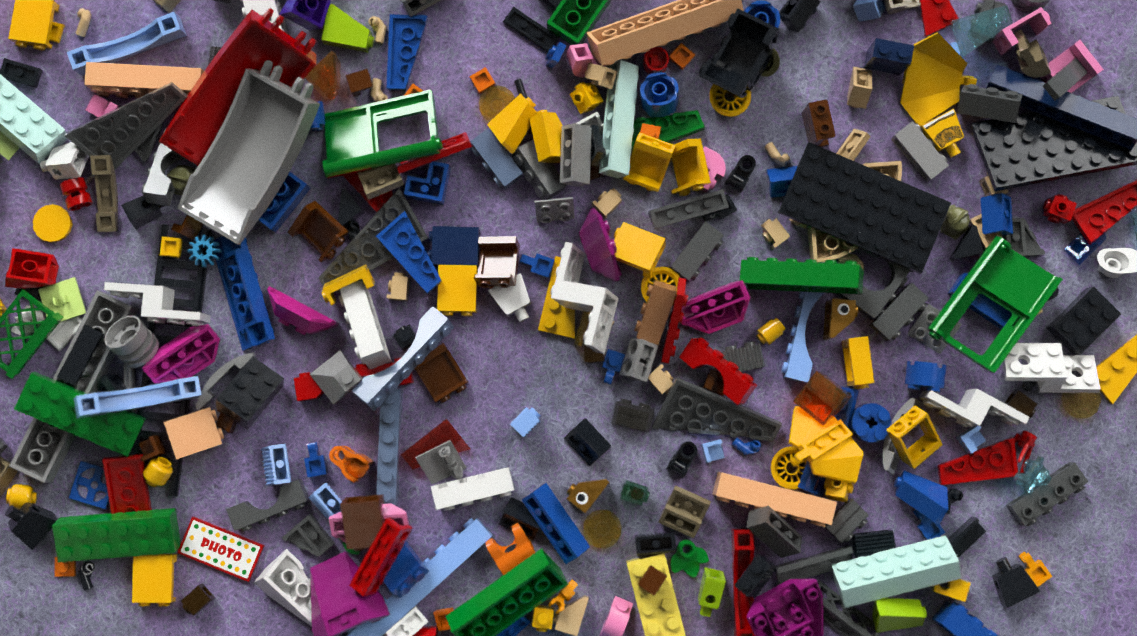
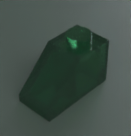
[619,479,650,506]

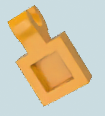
[1019,551,1052,587]
[548,579,578,614]

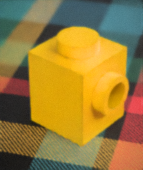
[532,605,554,632]

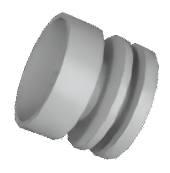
[104,316,159,368]

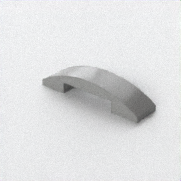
[196,352,256,411]
[883,397,921,475]

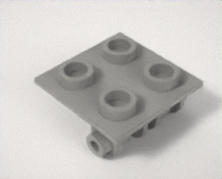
[535,197,575,223]
[908,304,962,354]
[415,440,467,484]

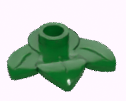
[670,539,709,578]

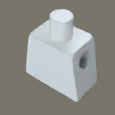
[40,142,89,180]
[488,273,531,322]

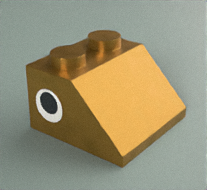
[823,299,858,340]
[566,479,609,513]

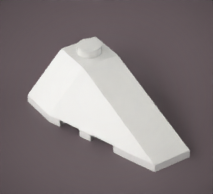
[254,549,312,627]

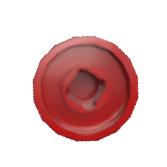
[643,46,669,75]
[60,177,93,211]

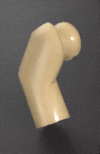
[75,8,92,37]
[368,16,387,44]
[370,78,388,102]
[764,142,790,166]

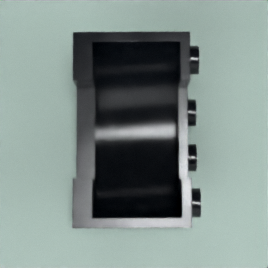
[699,8,779,98]

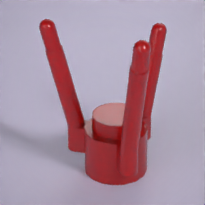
[1014,430,1037,480]

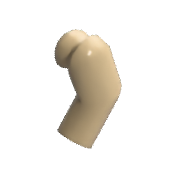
[838,254,864,270]

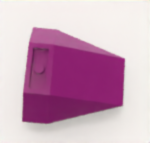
[579,208,622,282]
[310,551,390,636]
[746,579,824,636]

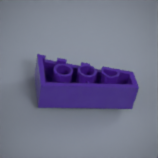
[279,0,331,31]

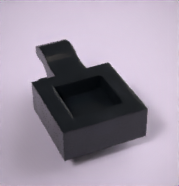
[702,194,737,222]

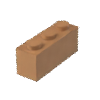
[634,280,677,345]

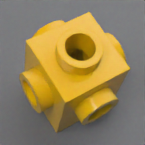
[570,82,604,114]
[824,478,854,503]

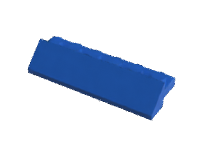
[214,236,275,351]

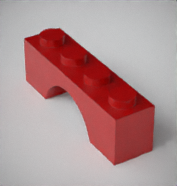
[679,338,757,405]

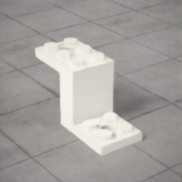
[551,242,619,354]

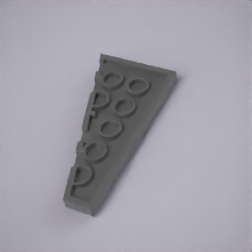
[319,188,428,286]
[652,377,782,441]

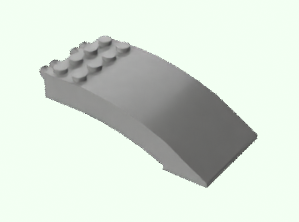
[177,60,320,244]

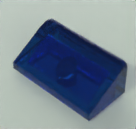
[1064,233,1106,265]

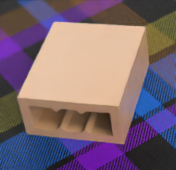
[164,407,224,459]

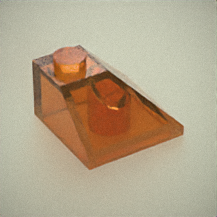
[305,51,341,101]

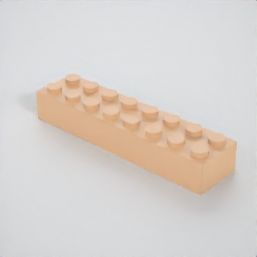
[586,0,744,66]

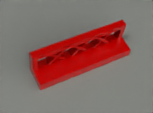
[349,518,413,597]

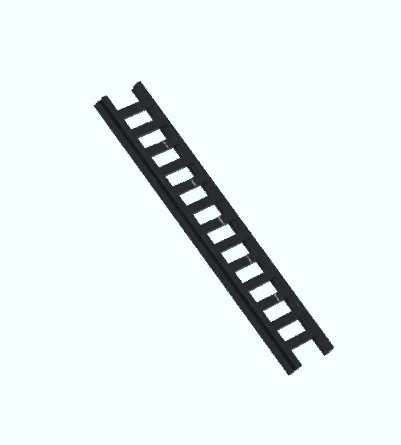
[132,224,212,496]

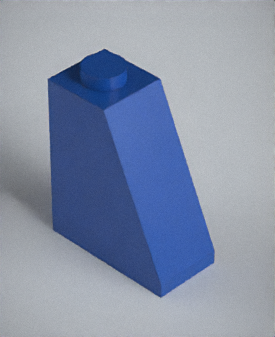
[893,470,948,524]

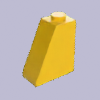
[487,93,537,154]
[529,110,563,163]

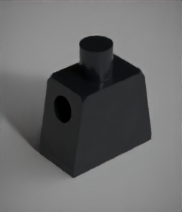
[121,195,165,229]
[5,502,57,550]
[992,557,1040,608]

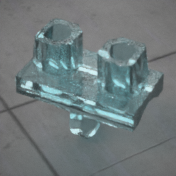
[1014,456,1051,495]

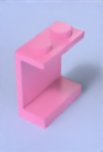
[992,7,1052,56]
[1040,40,1104,93]

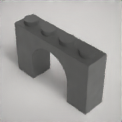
[835,258,913,320]

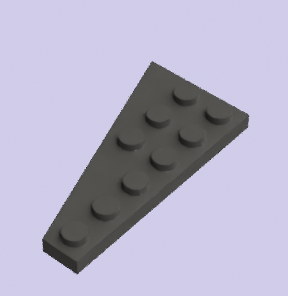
[65,82,187,170]

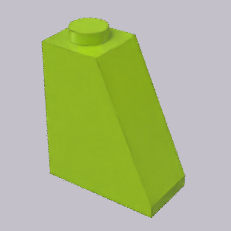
[321,4,374,53]
[872,598,927,633]

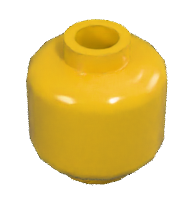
[143,457,173,487]
[6,484,37,509]

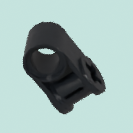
[724,155,756,193]
[666,441,697,479]

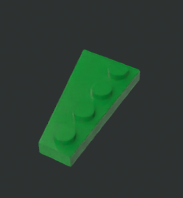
[632,110,705,151]

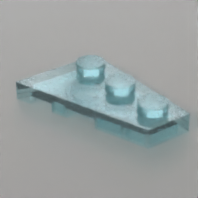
[951,5,1013,58]

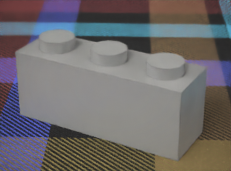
[891,121,949,182]
[560,123,592,187]

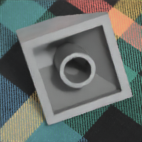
[310,350,363,405]

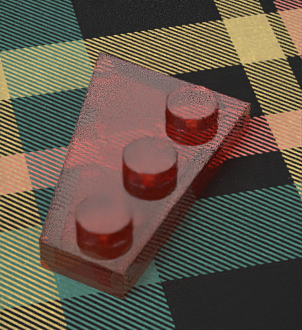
[401,418,470,470]

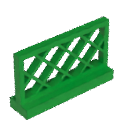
[0,289,64,379]

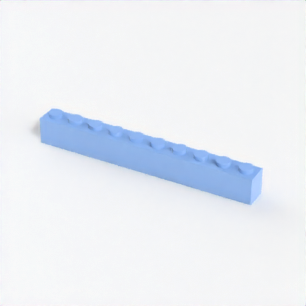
[346,518,492,636]

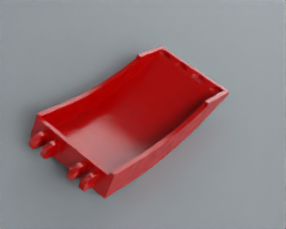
[159,8,316,166]

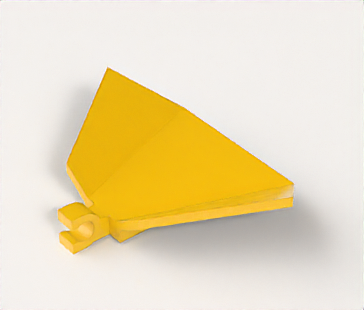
[900,32,977,127]
[788,405,863,484]

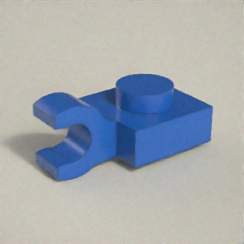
[520,253,554,278]
[602,349,626,384]
[304,442,328,478]
[913,510,946,540]

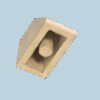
[847,66,872,109]
[552,595,589,636]

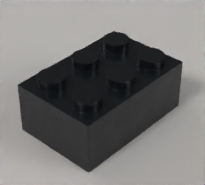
[1046,286,1121,355]
[216,356,284,430]

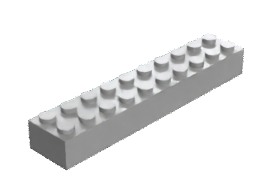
[10,290,139,483]

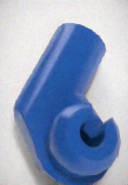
[731,437,761,455]

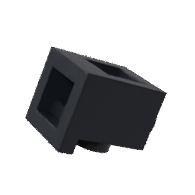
[393,324,416,350]

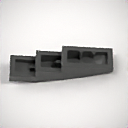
[1043,58,1088,101]

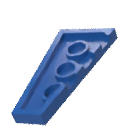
[386,14,428,91]
[376,211,442,294]

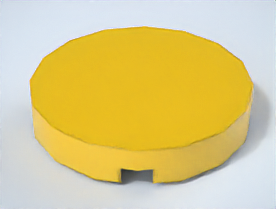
[33,204,72,243]

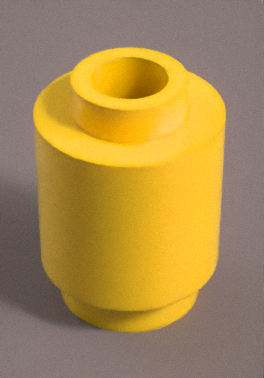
[756,318,786,345]

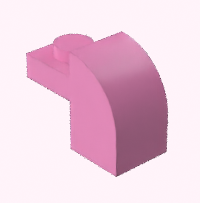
[566,43,605,77]
[85,94,119,117]
[702,146,726,193]
[599,596,633,636]

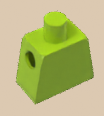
[698,567,726,617]

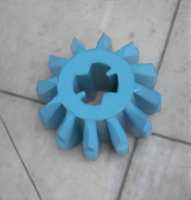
[187,235,222,268]

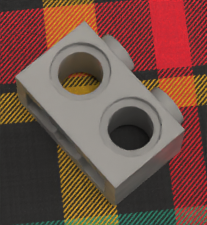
[619,338,658,382]

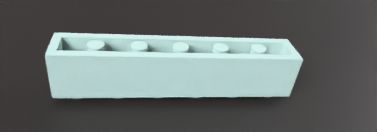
[599,60,639,179]

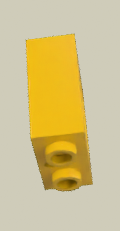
[841,336,874,389]
[886,406,943,469]

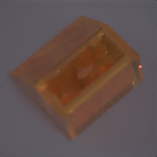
[793,371,852,426]

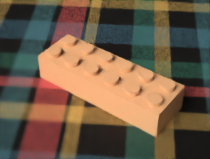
[84,62,204,99]
[712,472,837,527]

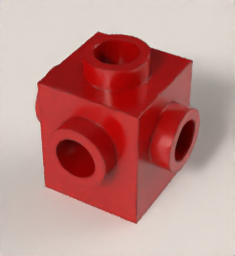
[1042,194,1077,224]

